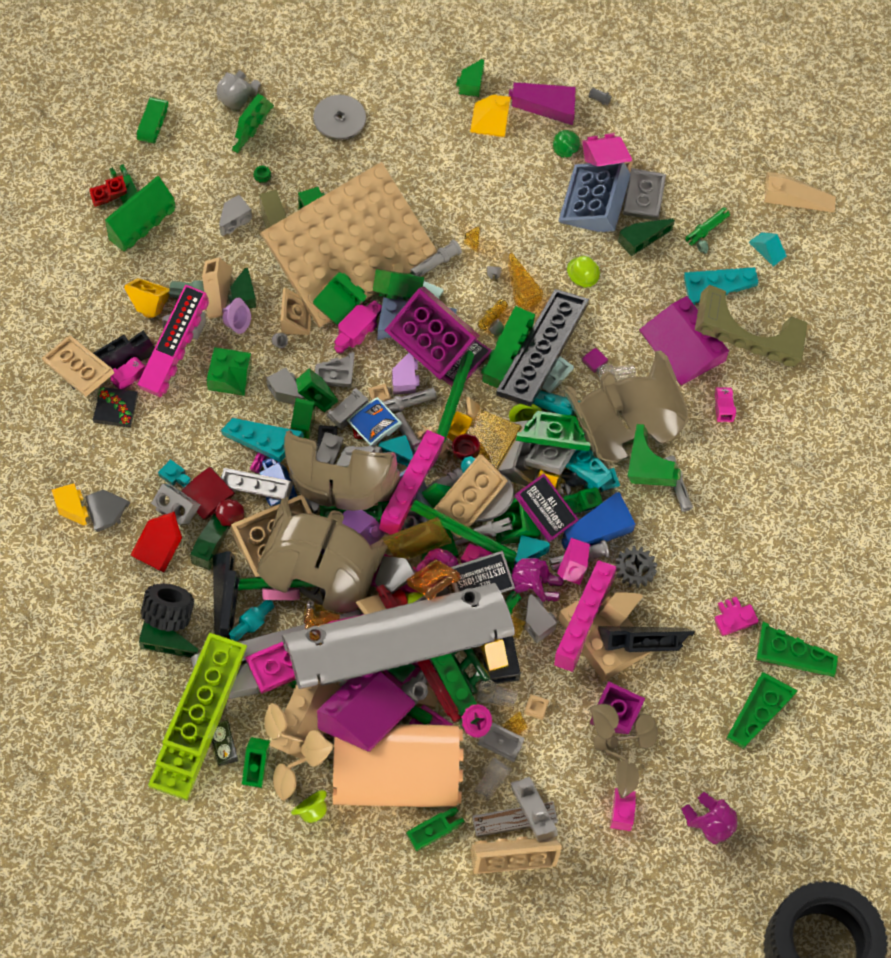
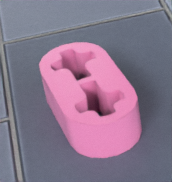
[262,587,300,600]

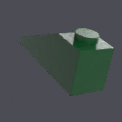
[618,218,675,257]
[190,513,230,570]
[139,622,199,658]

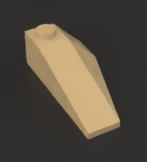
[764,172,836,213]

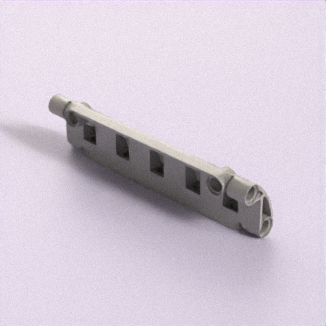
[282,583,515,689]

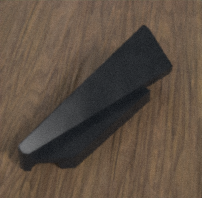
[71,330,155,390]
[213,551,240,640]
[598,626,695,652]

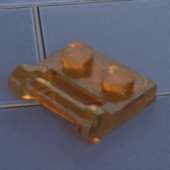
[407,559,461,601]

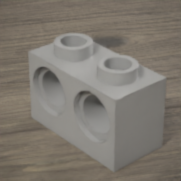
[151,484,201,525]

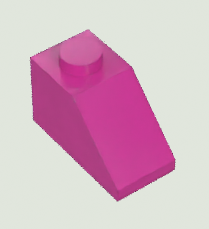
[557,537,590,585]
[610,788,636,831]

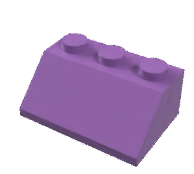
[321,510,386,555]

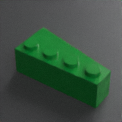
[481,306,535,388]

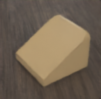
[465,397,481,422]

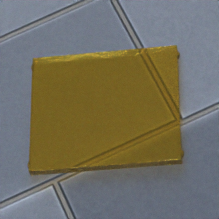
[453,409,522,470]
[383,517,452,559]

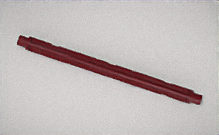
[377,585,461,723]

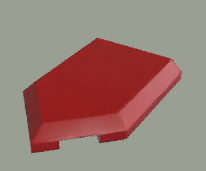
[130,512,182,573]

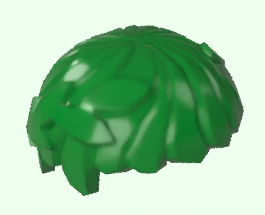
[553,130,581,158]

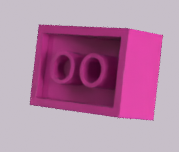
[582,133,632,166]

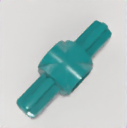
[229,600,275,641]

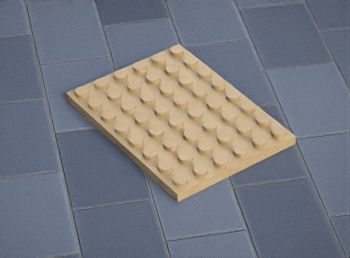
[260,162,437,328]

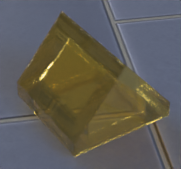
[464,227,480,252]
[511,616,526,639]
[501,712,528,735]

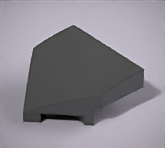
[85,490,131,532]
[375,556,417,594]

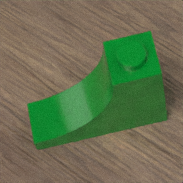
[628,424,681,487]

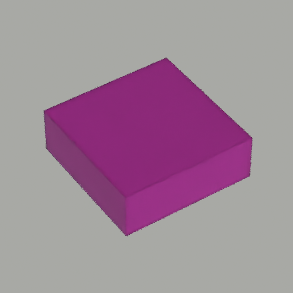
[582,347,608,373]

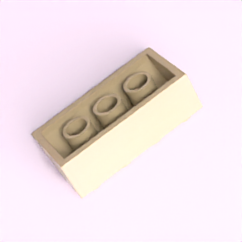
[270,678,342,759]

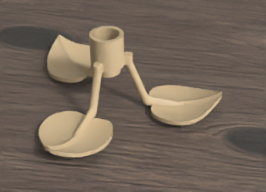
[264,703,334,801]

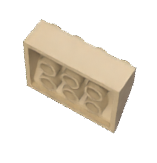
[231,495,312,578]
[558,593,652,682]
[471,837,562,874]

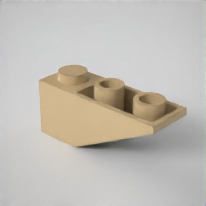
[202,257,233,319]

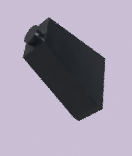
[479,636,521,687]

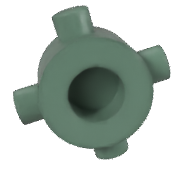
[697,239,709,254]

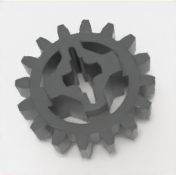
[615,546,657,588]

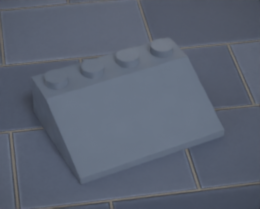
[559,162,631,232]

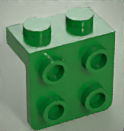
[313,272,367,326]

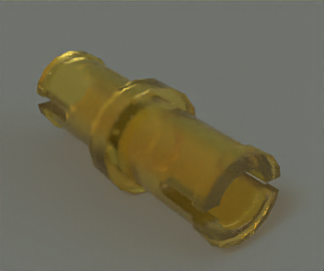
[477,298,508,331]

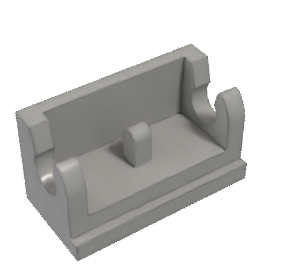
[327,388,368,430]
[478,722,524,762]

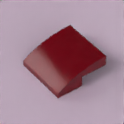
[181,467,235,520]

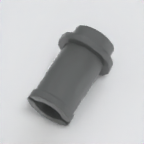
[588,87,612,105]

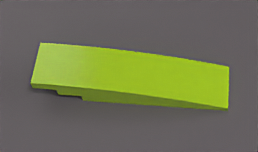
[148,633,247,801]

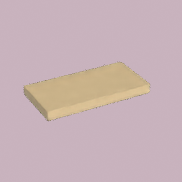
[41,335,114,397]
[434,454,508,538]

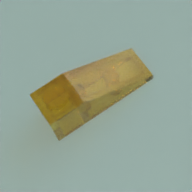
[508,253,543,310]

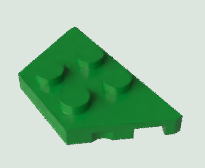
[232,94,274,153]
[516,411,590,451]

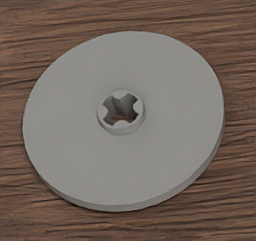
[313,95,366,140]
[475,475,514,522]

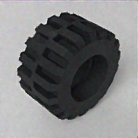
[140,583,194,631]

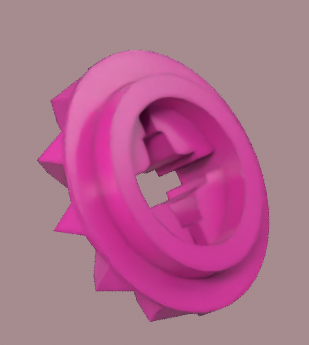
[461,704,492,738]

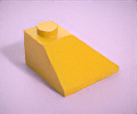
[470,95,511,137]
[124,278,170,318]

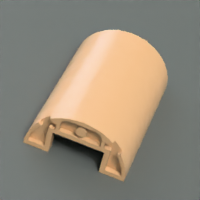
[333,724,463,808]

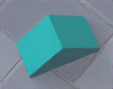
[749,232,787,266]
[378,435,414,467]
[514,535,550,566]

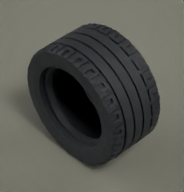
[763,881,888,958]

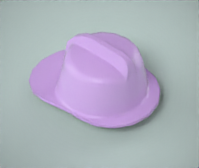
[222,298,251,334]

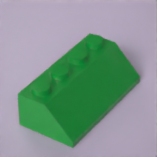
[105,176,176,252]

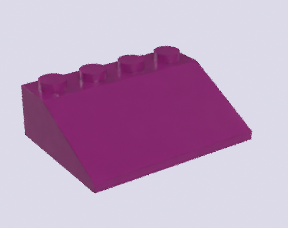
[384,287,480,380]
[639,296,729,386]
[317,671,415,752]

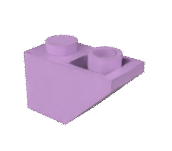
[392,353,419,395]

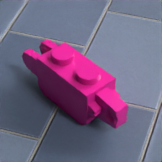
[334,301,382,353]

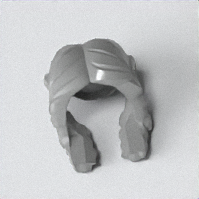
[217,70,261,110]

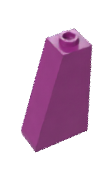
[509,82,576,125]

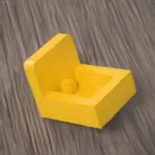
[447,411,473,441]

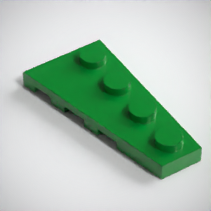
[756,622,838,677]
[726,672,798,749]

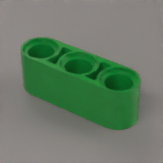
[136,97,169,144]

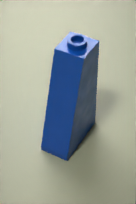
[561,492,635,550]

